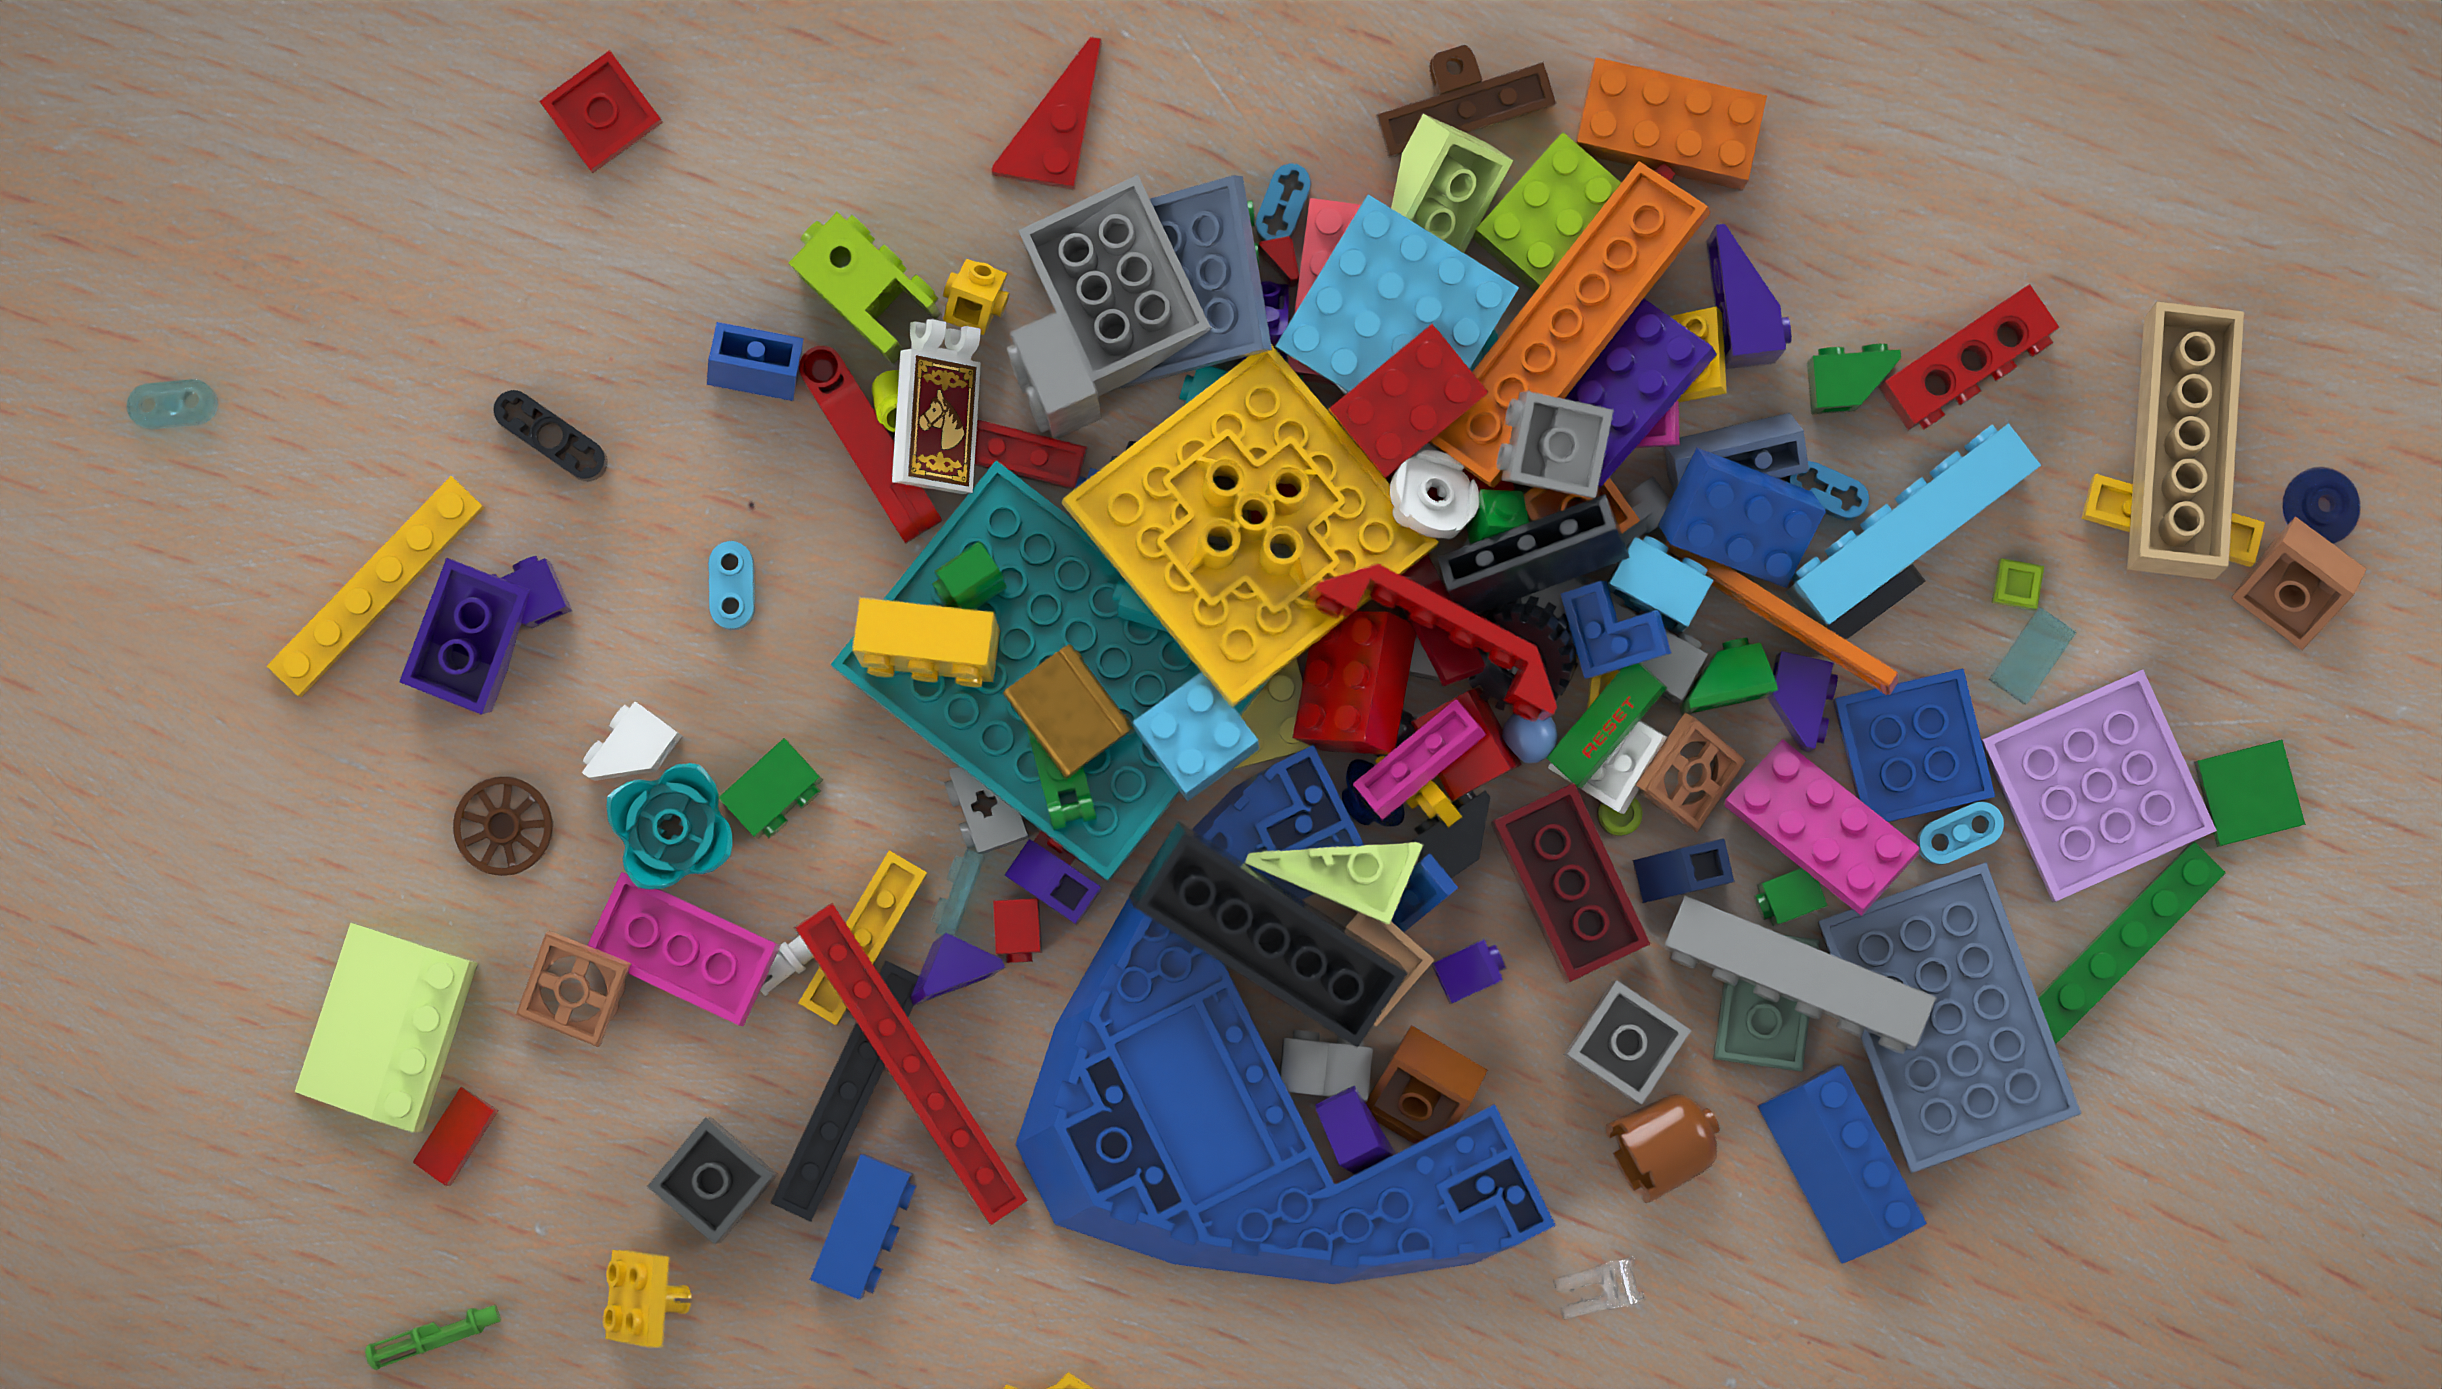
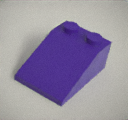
[1706,224,1792,369]
[399,558,531,715]

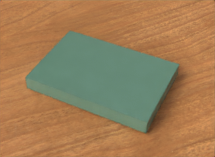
[1713,934,1820,1072]

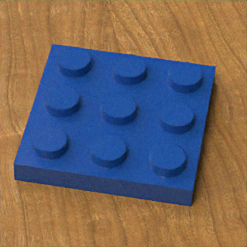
[1833,668,1995,822]

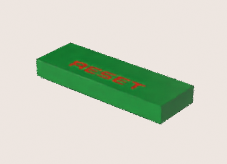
[1546,663,1668,788]

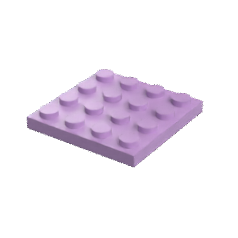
[1981,669,2217,902]

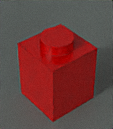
[993,898,1042,963]

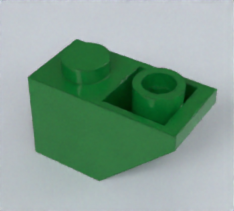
[1807,344,1901,414]

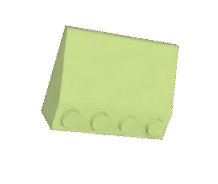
[295,923,478,1133]

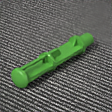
[365,1305,501,1370]

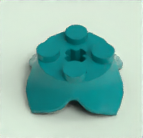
[606,763,733,889]

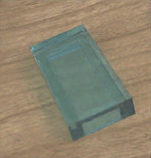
[1989,607,2077,705]

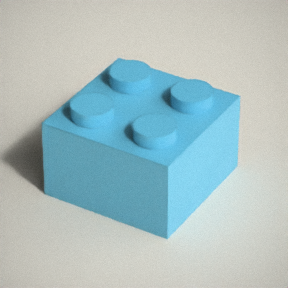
[1607,536,1713,635]
[1133,672,1259,802]

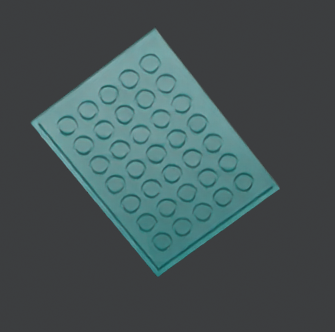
[830,460,1272,883]

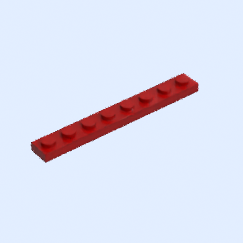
[794,903,1028,1225]

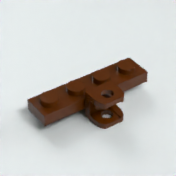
[1376,45,1556,157]

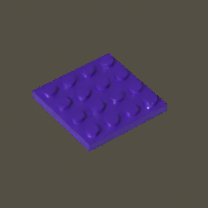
[1565,298,1717,488]

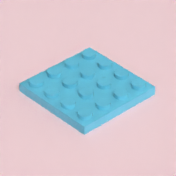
[1275,194,1519,392]

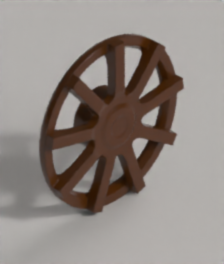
[453,777,553,876]

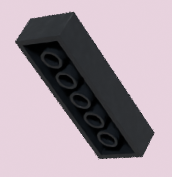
[1129,821,1408,1048]

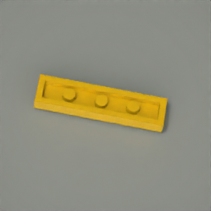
[2081,474,2265,567]
[798,850,928,1026]

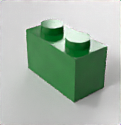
[718,738,823,839]

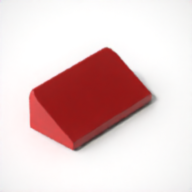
[413,1087,499,1186]

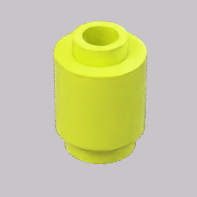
[871,370,899,432]

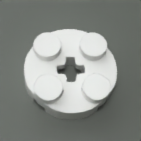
[1390,450,1479,539]

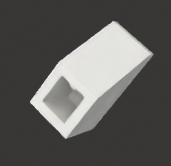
[582,702,682,781]

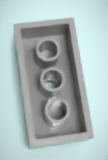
[1007,311,1101,439]

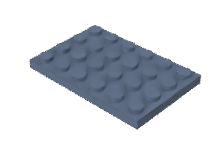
[1818,862,2082,1174]

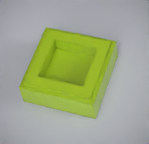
[1991,558,2045,611]

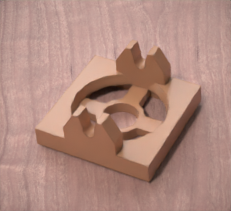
[1635,713,1746,833]
[516,931,631,1047]

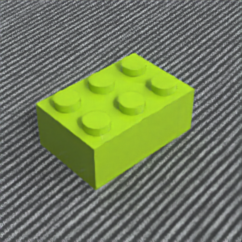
[1473,132,1621,293]

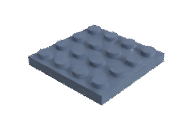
[1118,175,1272,388]

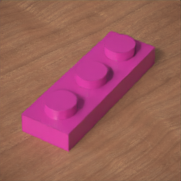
[1353,699,1486,820]

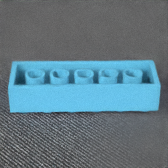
[1785,423,2041,627]

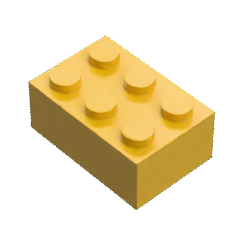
[853,598,1000,687]

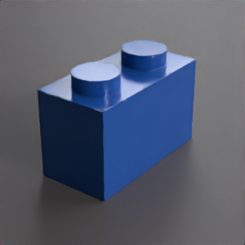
[707,322,804,401]

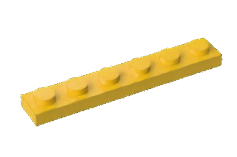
[267,476,485,697]

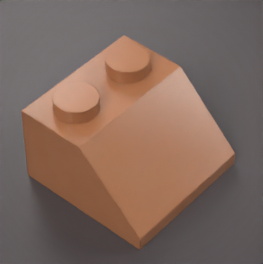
[2231,516,2367,650]

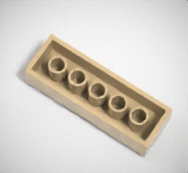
[2127,302,2244,580]

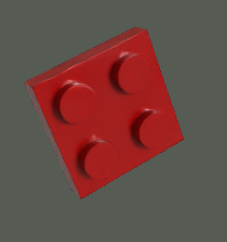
[539,50,663,174]

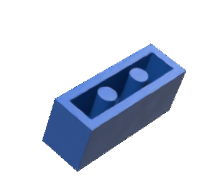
[810,1154,917,1300]

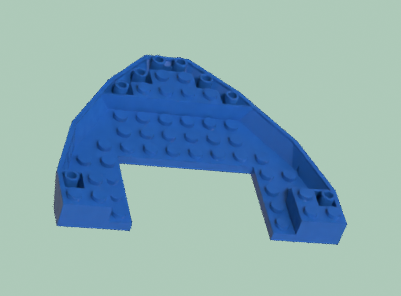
[1016,745,1556,1284]

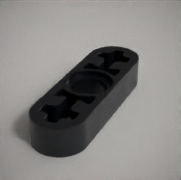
[493,390,608,482]
[1823,564,1926,657]

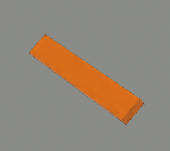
[1665,541,1898,695]

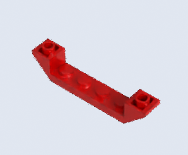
[1307,563,1557,722]

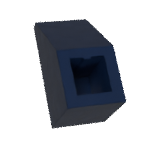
[1633,838,1735,903]

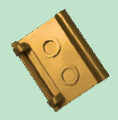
[1003,644,1135,779]

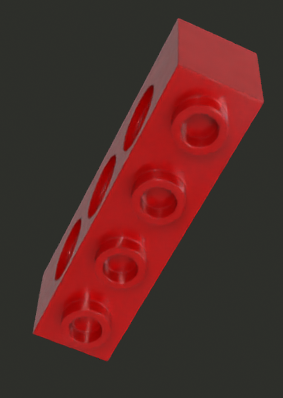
[1878,284,2059,430]

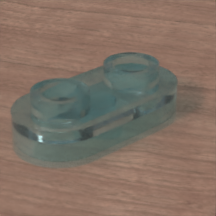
[127,379,218,429]

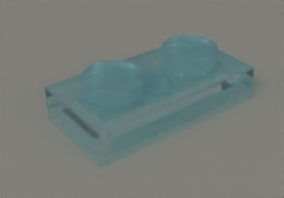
[931,849,985,937]

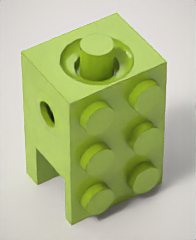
[788,212,941,365]

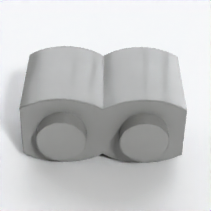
[1279,1030,1373,1101]

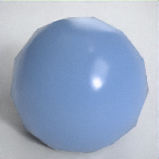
[1502,714,1558,763]

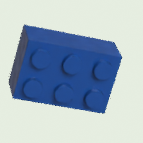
[1658,448,1826,588]

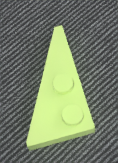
[1245,842,1423,925]

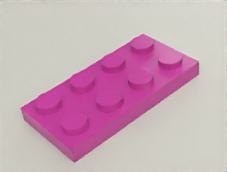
[1724,739,1920,916]
[587,872,781,1026]

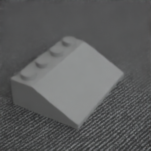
[1018,175,1211,397]

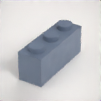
[1664,413,1809,490]

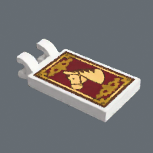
[892,319,981,494]

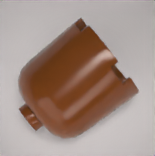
[1606,1094,1720,1203]

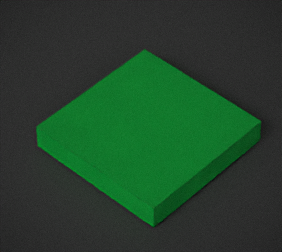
[2194,740,2306,847]

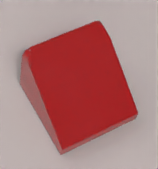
[1258,236,1299,288]

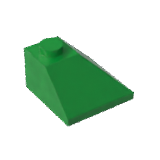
[1679,637,1778,716]

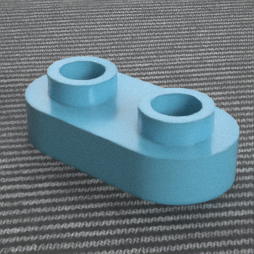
[709,541,755,630]
[1917,802,2004,865]

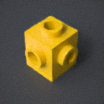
[943,258,1010,336]

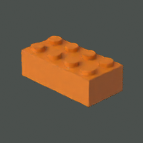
[1575,57,1767,190]

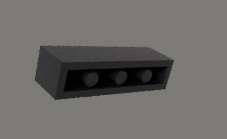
[1438,494,1630,614]

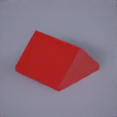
[1411,688,1522,801]

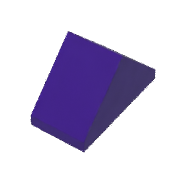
[910,933,1005,1006]
[1315,1085,1396,1174]

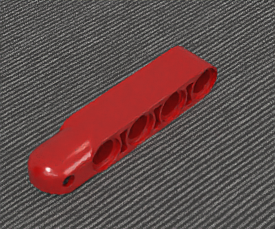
[799,346,943,544]

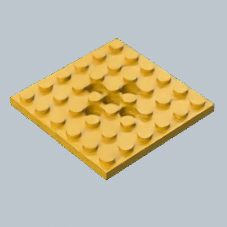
[1062,344,1439,708]

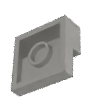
[1496,391,1613,498]

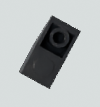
[1410,790,1491,878]

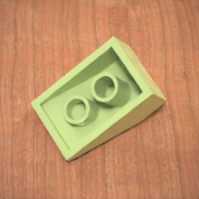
[1391,114,1513,253]

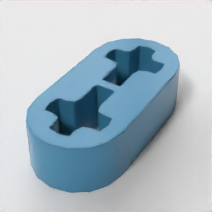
[1256,163,1311,241]
[1787,461,1869,521]

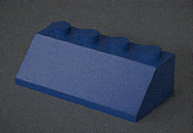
[1757,1065,1927,1264]

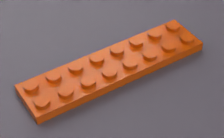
[1428,161,1710,489]

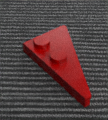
[991,37,1102,190]

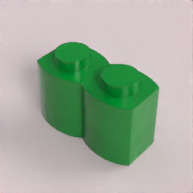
[932,541,1007,610]

